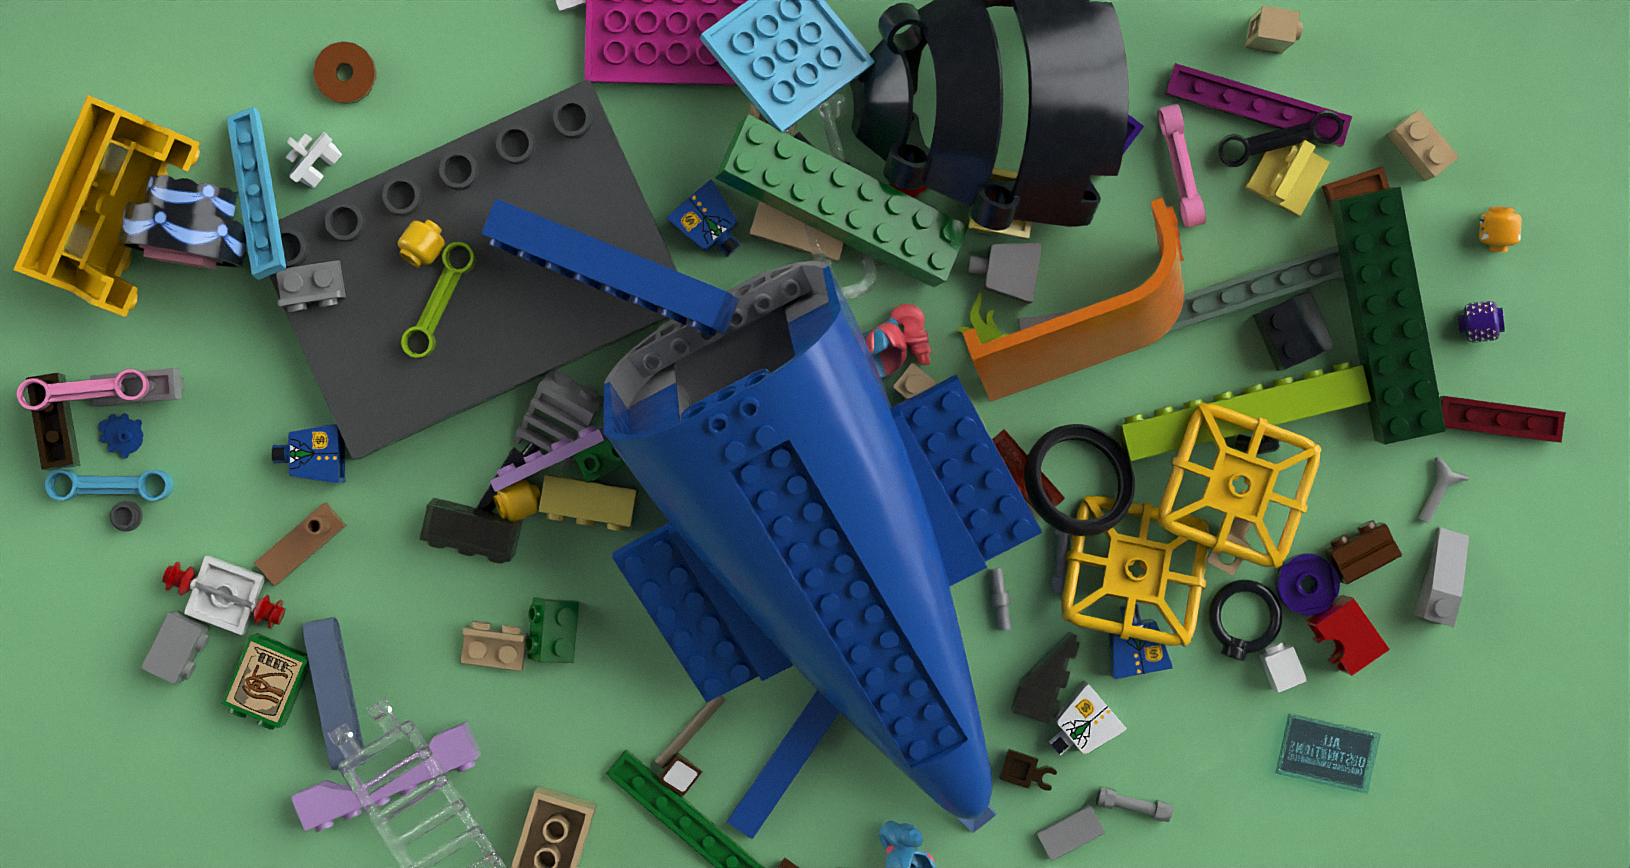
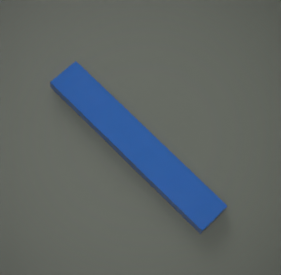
[727,690,839,839]

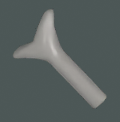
[1418,457,1469,524]

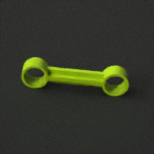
[401,242,476,358]

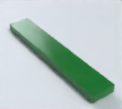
[605,749,765,868]

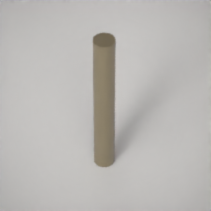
[655,696,726,769]

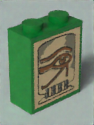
[222,633,310,730]

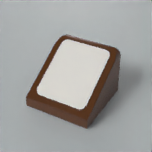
[658,753,703,796]

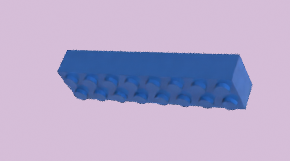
[481,199,740,336]

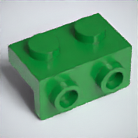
[526,597,579,663]

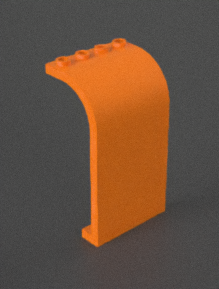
[963,197,1184,402]

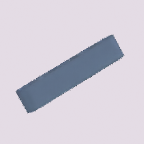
[303,617,365,770]

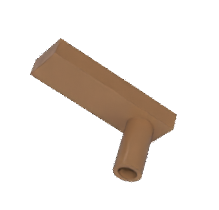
[254,502,347,586]

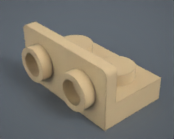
[461,621,528,671]

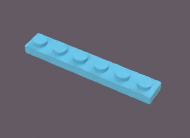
[226,107,286,280]

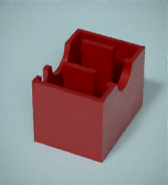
[1305,595,1390,676]

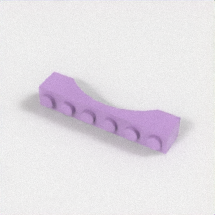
[291,721,481,832]

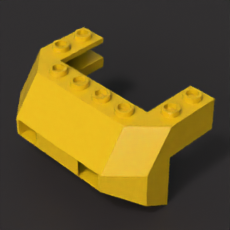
[13,95,200,317]

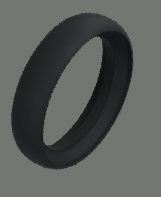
[1024,424,1135,536]

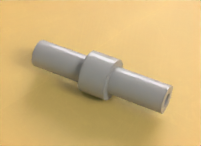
[990,568,1011,630]

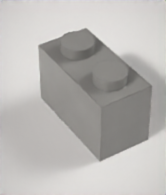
[141,610,210,685]

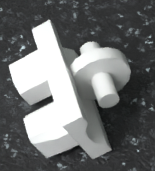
[286,131,342,189]

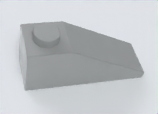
[1413,527,1469,627]

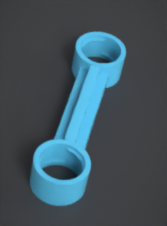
[45,469,174,501]

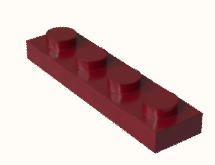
[1440,396,1566,443]

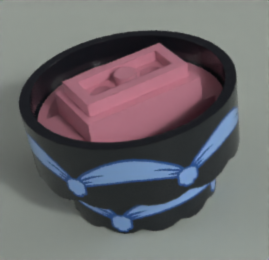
[118,174,247,270]

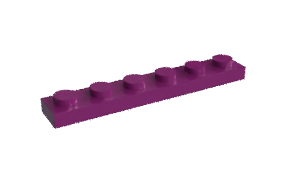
[1165,63,1352,147]

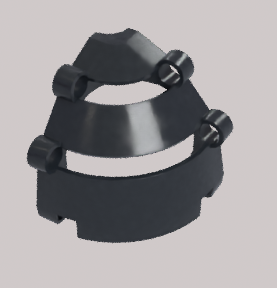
[850,0,1129,231]

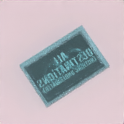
[1275,713,1381,794]

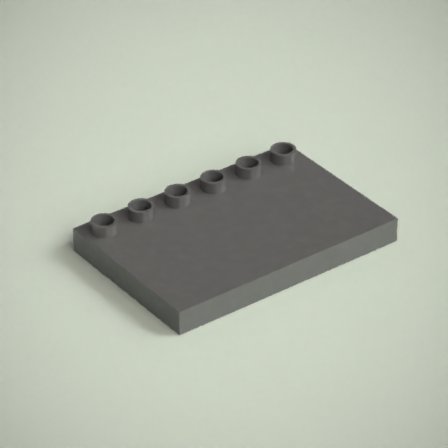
[269,79,678,459]

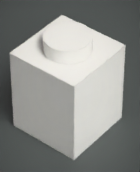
[1259,642,1307,693]

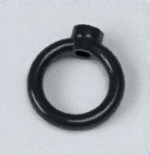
[1209,580,1282,661]

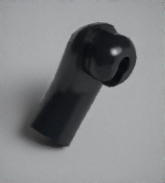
[1235,434,1280,454]

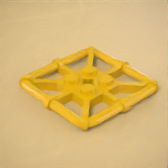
[1157,402,1322,569]
[1061,495,1210,647]

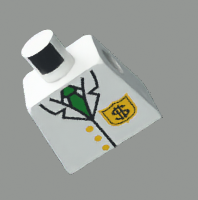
[1048,681,1127,756]

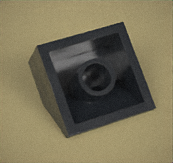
[1253,290,1334,371]

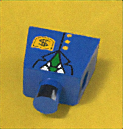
[666,179,741,257]
[272,424,345,483]
[1109,604,1173,679]

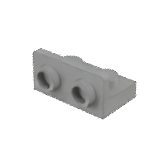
[276,260,346,312]

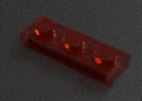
[992,429,1065,514]

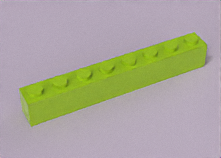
[1118,361,1371,461]

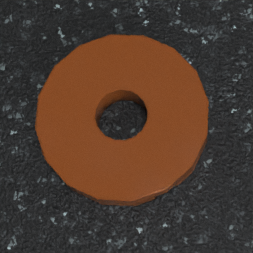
[313,41,377,104]

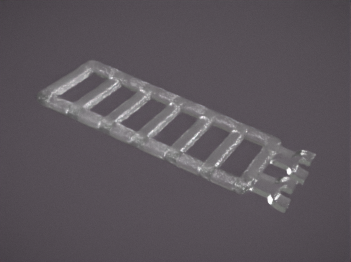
[327,697,507,868]

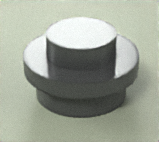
[110,501,142,532]

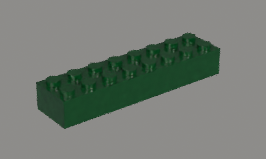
[1329,187,1446,445]

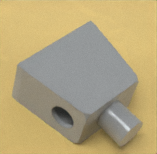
[968,243,1042,304]

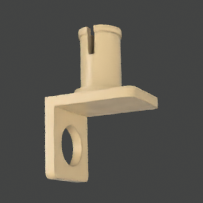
[1207,517,1253,575]

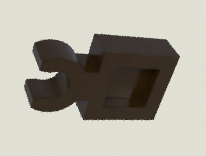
[999,748,1057,791]

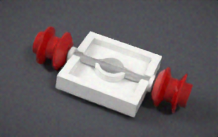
[162,555,286,635]

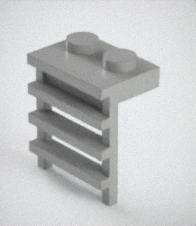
[513,370,604,470]

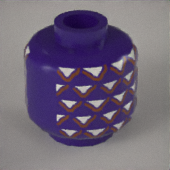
[1458,301,1505,343]

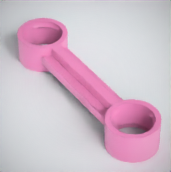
[1158,104,1206,228]
[17,369,149,411]

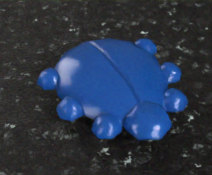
[99,413,143,459]

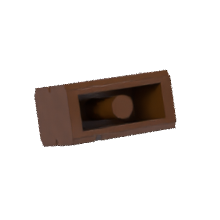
[1324,520,1402,585]

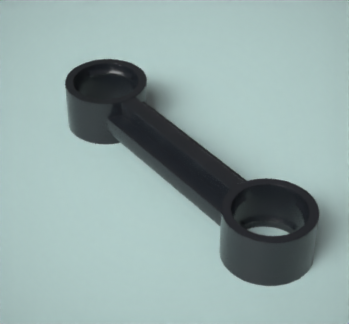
[1218,110,1343,167]

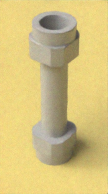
[1051,528,1070,593]
[1096,787,1173,822]

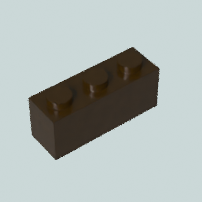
[26,373,81,471]

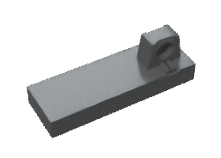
[90,368,184,406]

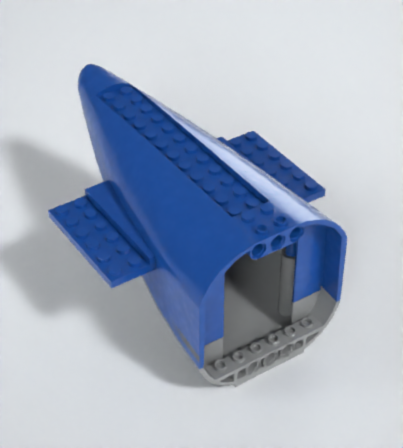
[603,261,1042,820]

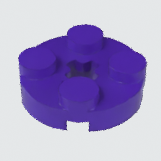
[1276,553,1340,616]

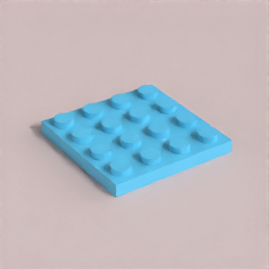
[699,0,875,133]

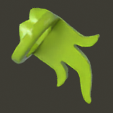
[957,292,1008,344]

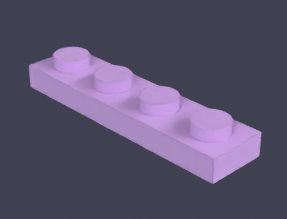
[490,424,607,492]

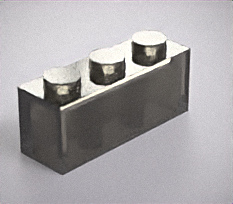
[419,497,523,564]

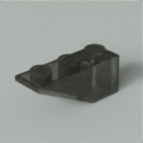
[1011,631,1079,724]

